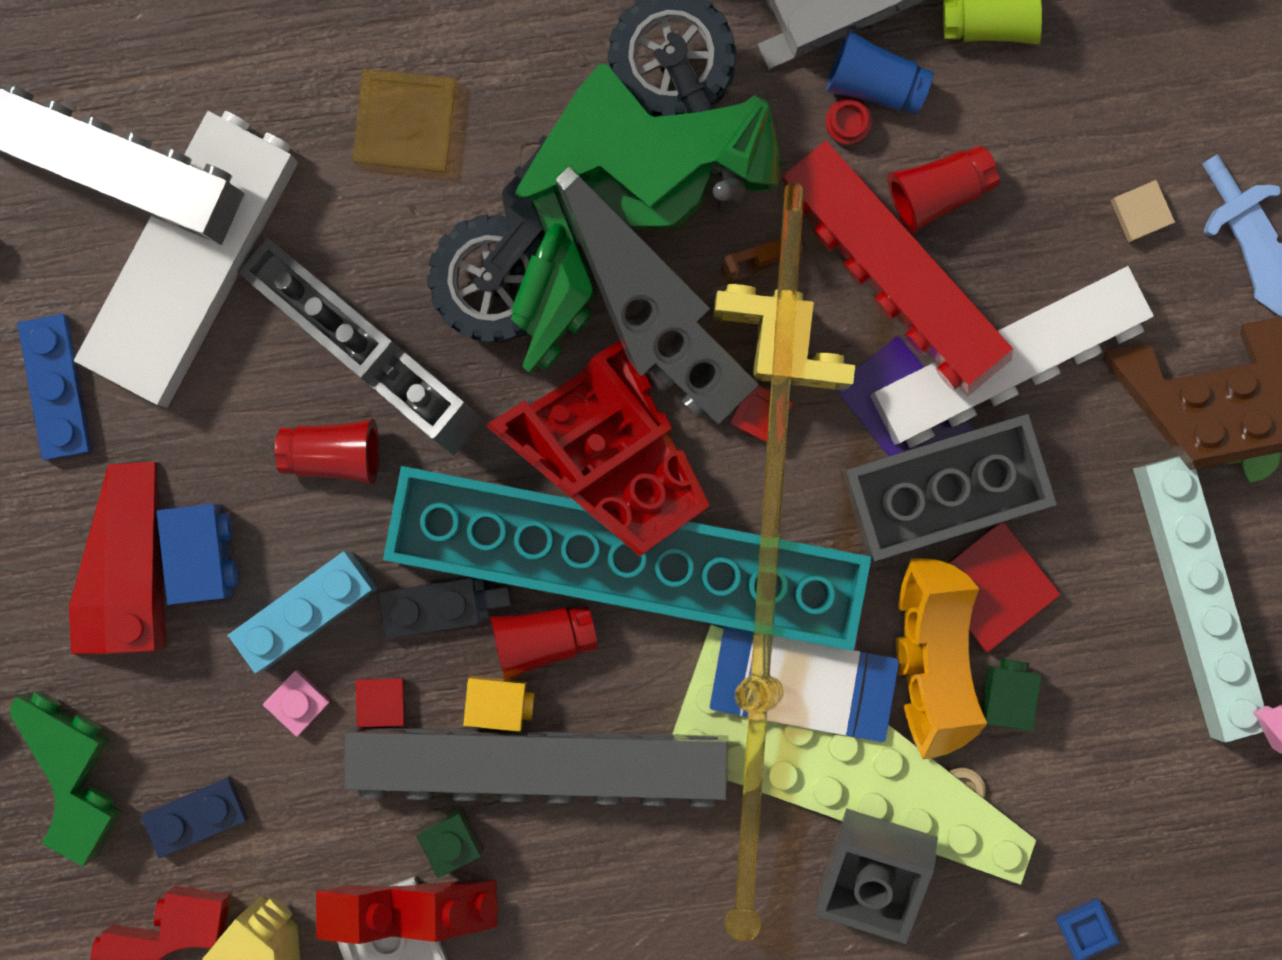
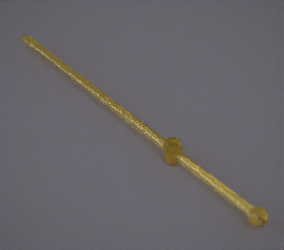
[724,182,804,941]

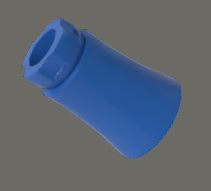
[825,30,934,115]

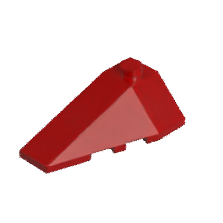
[69,462,167,654]

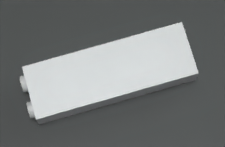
[74,111,299,408]

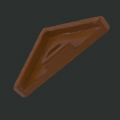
[721,233,806,284]

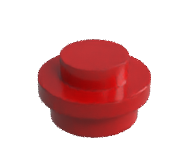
[825,98,872,145]

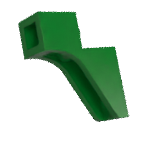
[10,691,122,867]

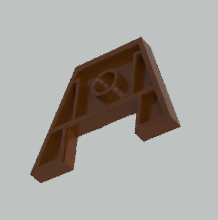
[1103,317,1282,470]

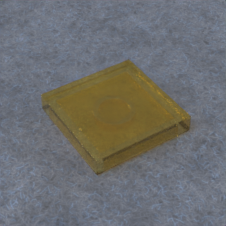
[352,68,456,173]

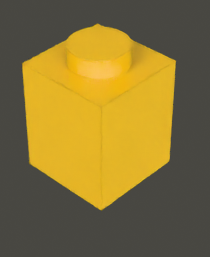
[463,675,535,731]

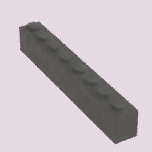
[344,727,728,807]

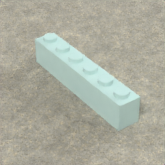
[1133,456,1265,743]

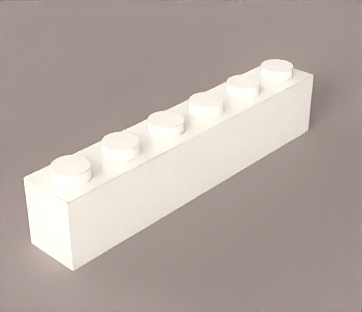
[870,266,1154,448]

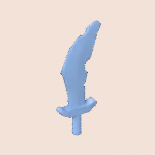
[1202,154,1282,317]

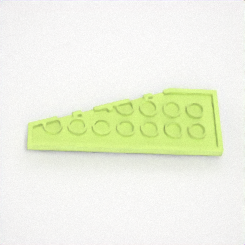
[672,624,1036,885]

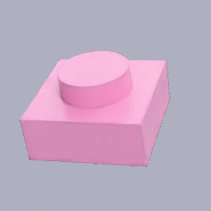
[263,669,331,737]

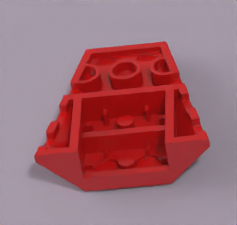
[486,340,710,556]

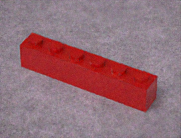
[782,140,1013,396]

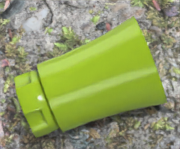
[943,0,1042,45]

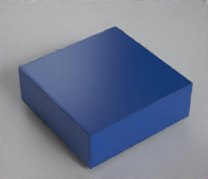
[1054,898,1119,960]

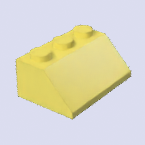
[202,895,300,960]

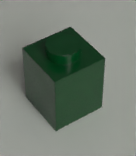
[980,658,1042,731]
[416,807,484,878]

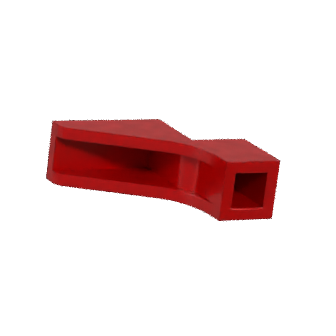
[316,879,498,944]
[90,886,231,960]

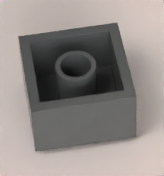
[814,808,938,944]

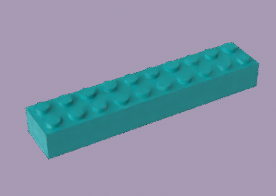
[383,466,871,651]

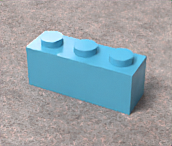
[228,551,378,674]

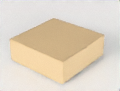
[1110,180,1175,243]

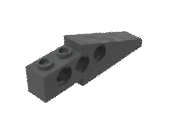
[555,166,759,424]
[237,237,485,456]

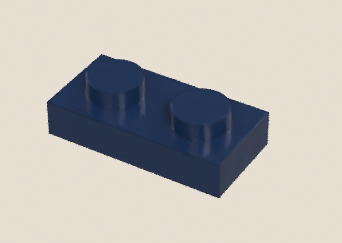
[140,776,249,859]

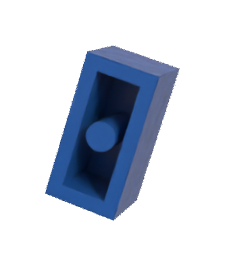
[157,504,238,605]

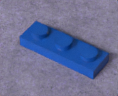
[17,314,93,461]

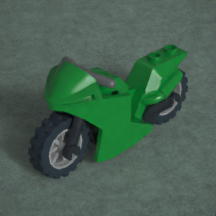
[427,0,781,374]

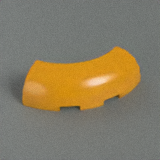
[895,558,987,759]

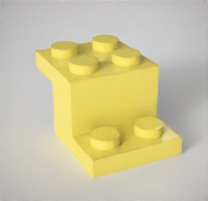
[712,284,855,391]

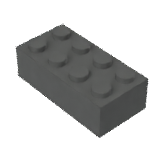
[841,414,1057,562]

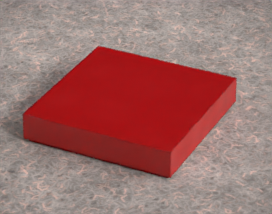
[947,522,1061,653]

